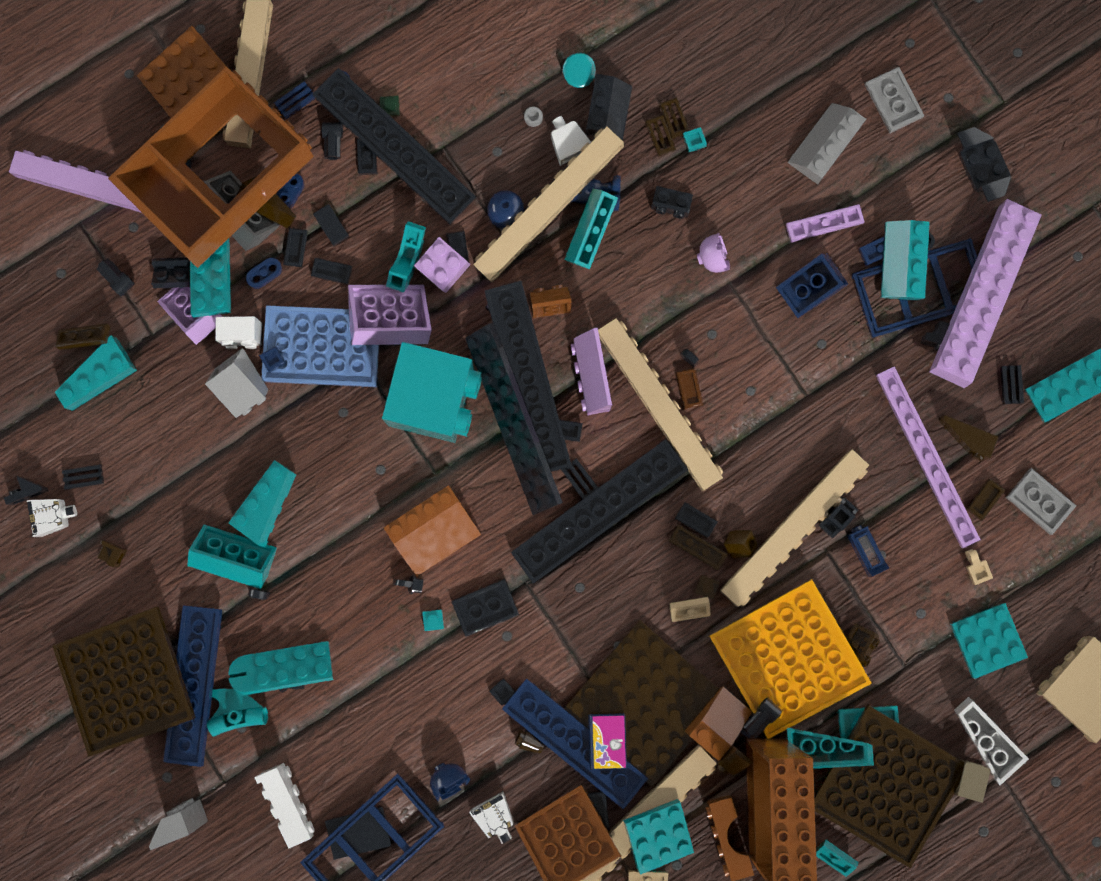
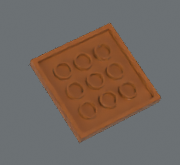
[137,26,228,118]
[515,785,622,881]

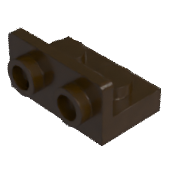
[847,623,880,669]

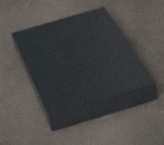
[451,579,519,637]
[325,806,392,860]

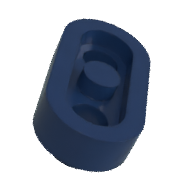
[277,174,305,209]
[246,258,282,289]

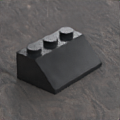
[586,74,632,141]

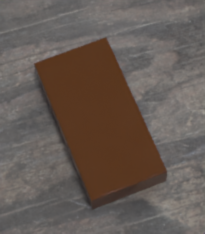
[676,368,703,410]

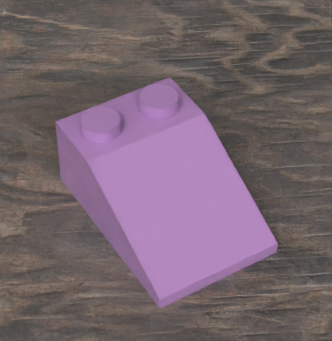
[157,287,222,345]

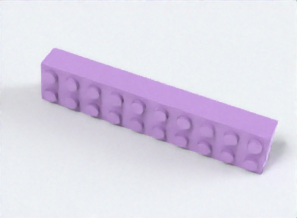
[929,199,1041,388]

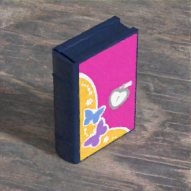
[588,713,627,770]

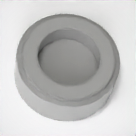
[524,107,543,127]

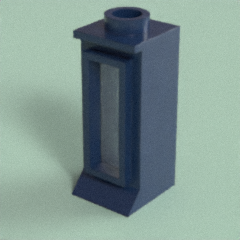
[847,525,889,577]

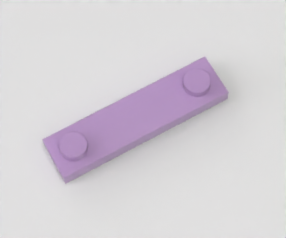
[786,204,864,242]

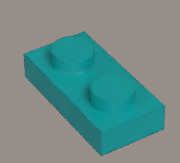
[816,840,859,877]

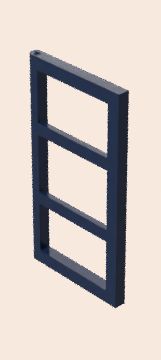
[851,238,977,338]
[300,773,445,881]

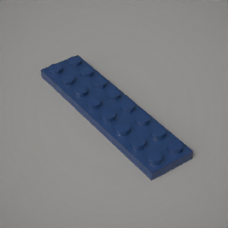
[163,605,222,767]
[502,678,648,809]

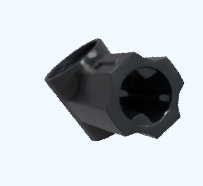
[322,122,343,160]
[96,258,135,297]
[743,697,783,738]

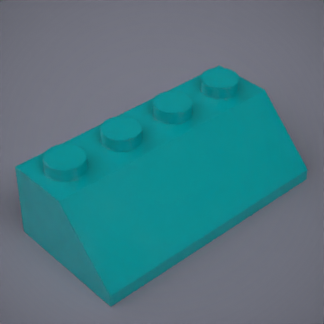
[881,220,930,300]
[187,525,277,589]

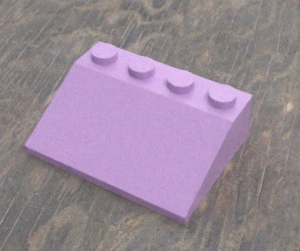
[348,285,431,345]
[571,328,612,415]

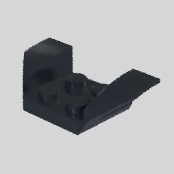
[957,127,1011,202]

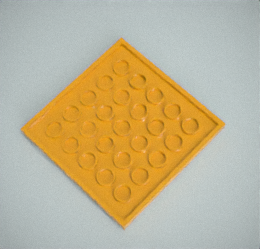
[710,579,871,739]

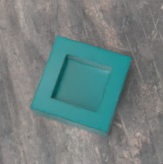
[683,127,707,152]
[422,610,444,631]

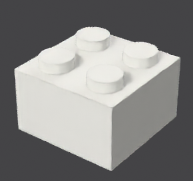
[216,316,262,349]

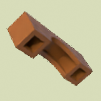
[705,795,754,881]

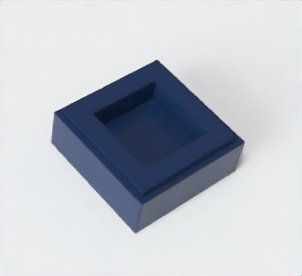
[259,346,286,373]

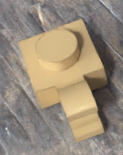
[965,549,993,585]

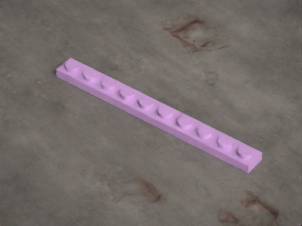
[876,367,980,548]

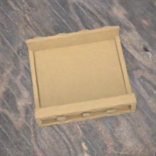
[1036,636,1101,743]

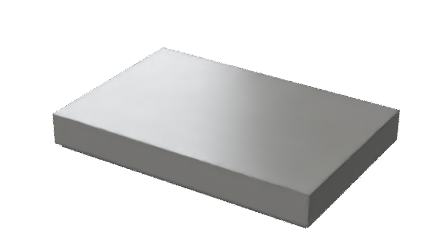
[864,67,924,133]
[1005,468,1076,535]

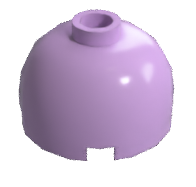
[697,233,730,273]

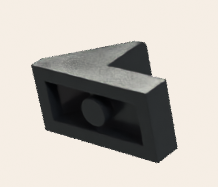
[4,476,49,506]

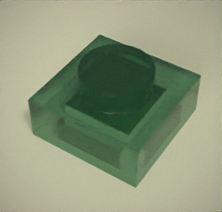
[380,96,400,117]

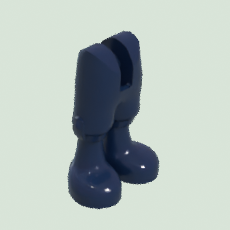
[571,175,621,211]

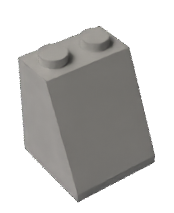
[205,349,268,418]

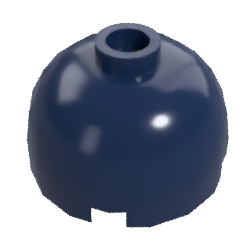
[487,190,525,229]
[430,763,470,801]

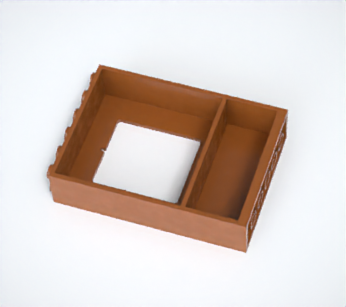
[108,67,314,268]
[745,738,817,881]

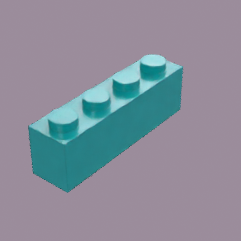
[564,189,618,269]

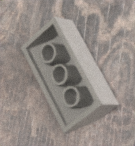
[788,103,866,184]
[149,798,208,850]

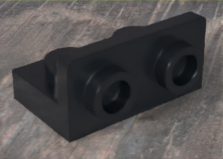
[651,186,693,219]
[151,257,190,288]

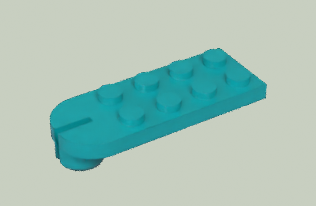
[190,238,231,318]
[1025,348,1101,423]
[228,641,333,695]

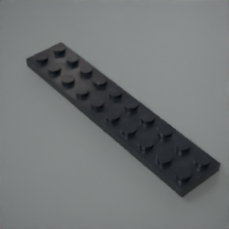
[312,68,476,225]
[484,281,572,472]
[465,323,563,515]
[511,439,688,584]

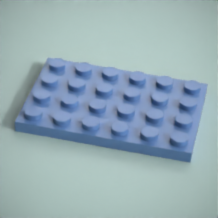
[262,306,379,387]

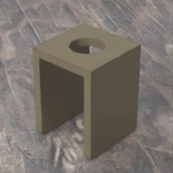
[954,759,991,803]

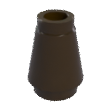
[514,730,545,754]

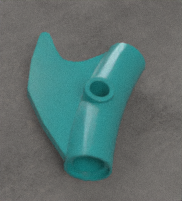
[207,689,268,737]

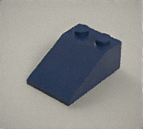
[776,253,848,318]

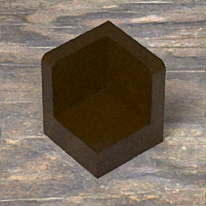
[724,530,758,558]
[98,540,127,568]

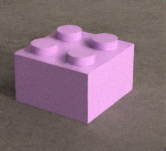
[414,237,471,293]

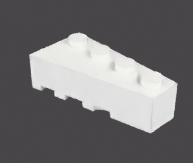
[954,697,1029,786]
[255,763,314,848]

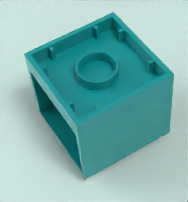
[382,342,482,443]

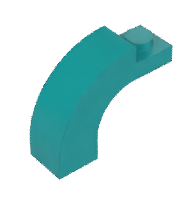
[386,221,426,293]

